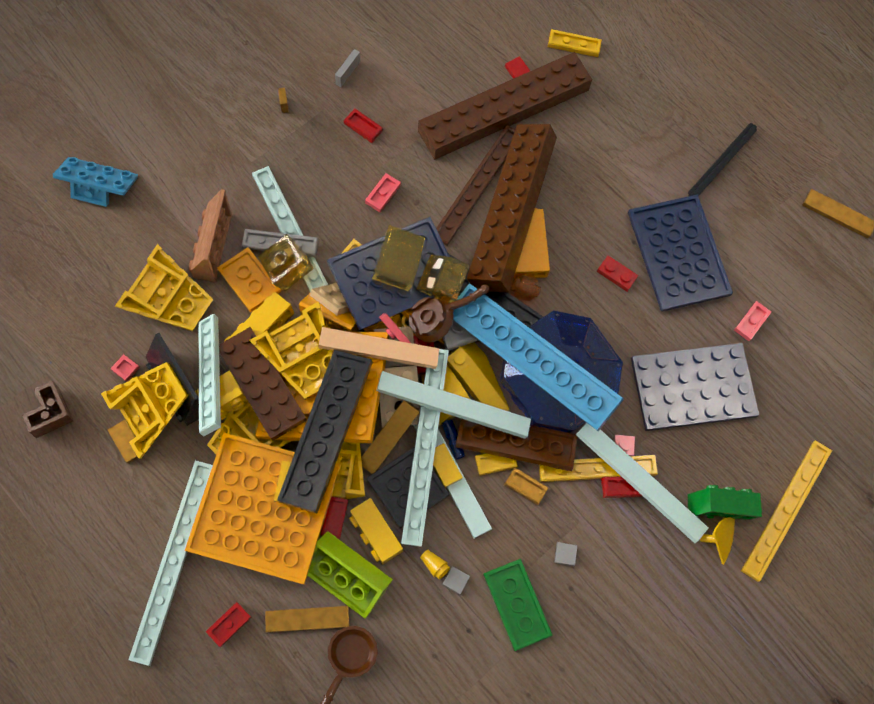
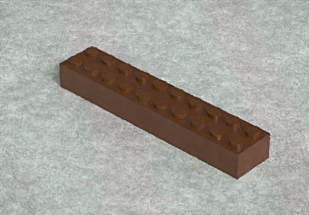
[418,52,592,160]
[466,124,557,293]

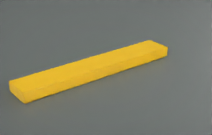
[539,455,658,482]

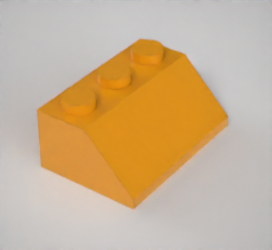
[299,292,359,332]

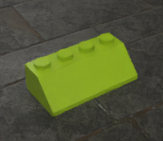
[307,531,393,619]

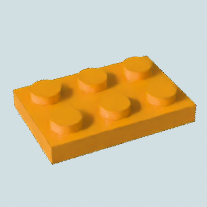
[217,247,281,313]

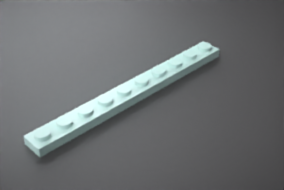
[401,349,449,547]
[129,460,213,666]

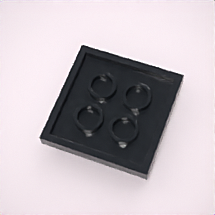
[367,447,450,529]

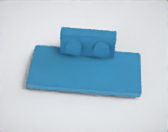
[53,157,138,207]

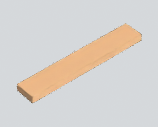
[318,327,439,369]

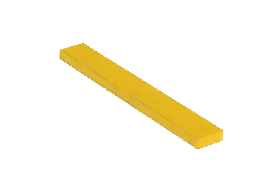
[741,440,832,582]

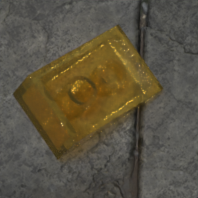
[372,225,425,291]

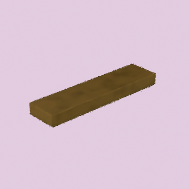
[802,189,874,239]
[361,400,420,474]
[265,606,349,633]

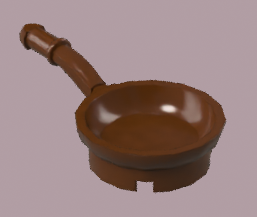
[409,285,489,342]
[321,626,378,704]

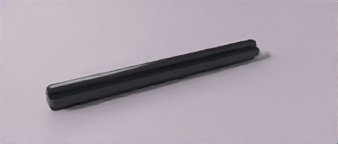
[688,123,757,196]

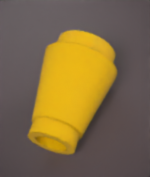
[420,549,450,580]

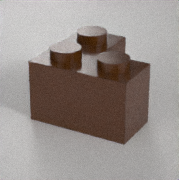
[22,381,74,438]

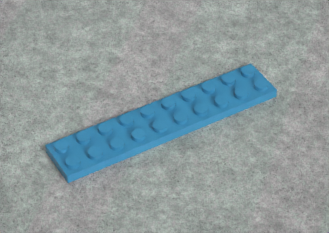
[453,283,624,431]

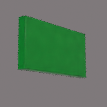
[483,559,553,652]

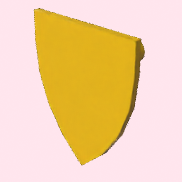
[700,517,735,565]

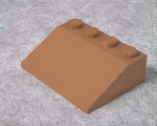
[189,189,232,282]

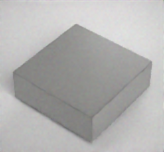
[554,542,577,566]
[442,566,470,595]

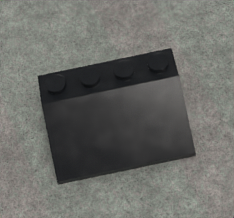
[146,333,199,426]

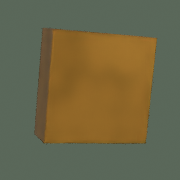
[278,88,289,113]

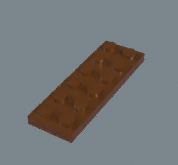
[219,327,307,441]
[456,418,578,472]

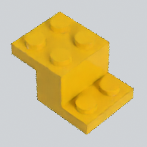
[195,370,248,420]

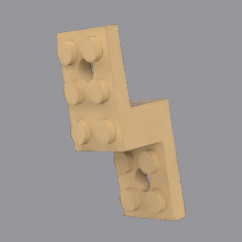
[374,326,420,428]

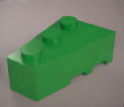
[687,485,762,520]

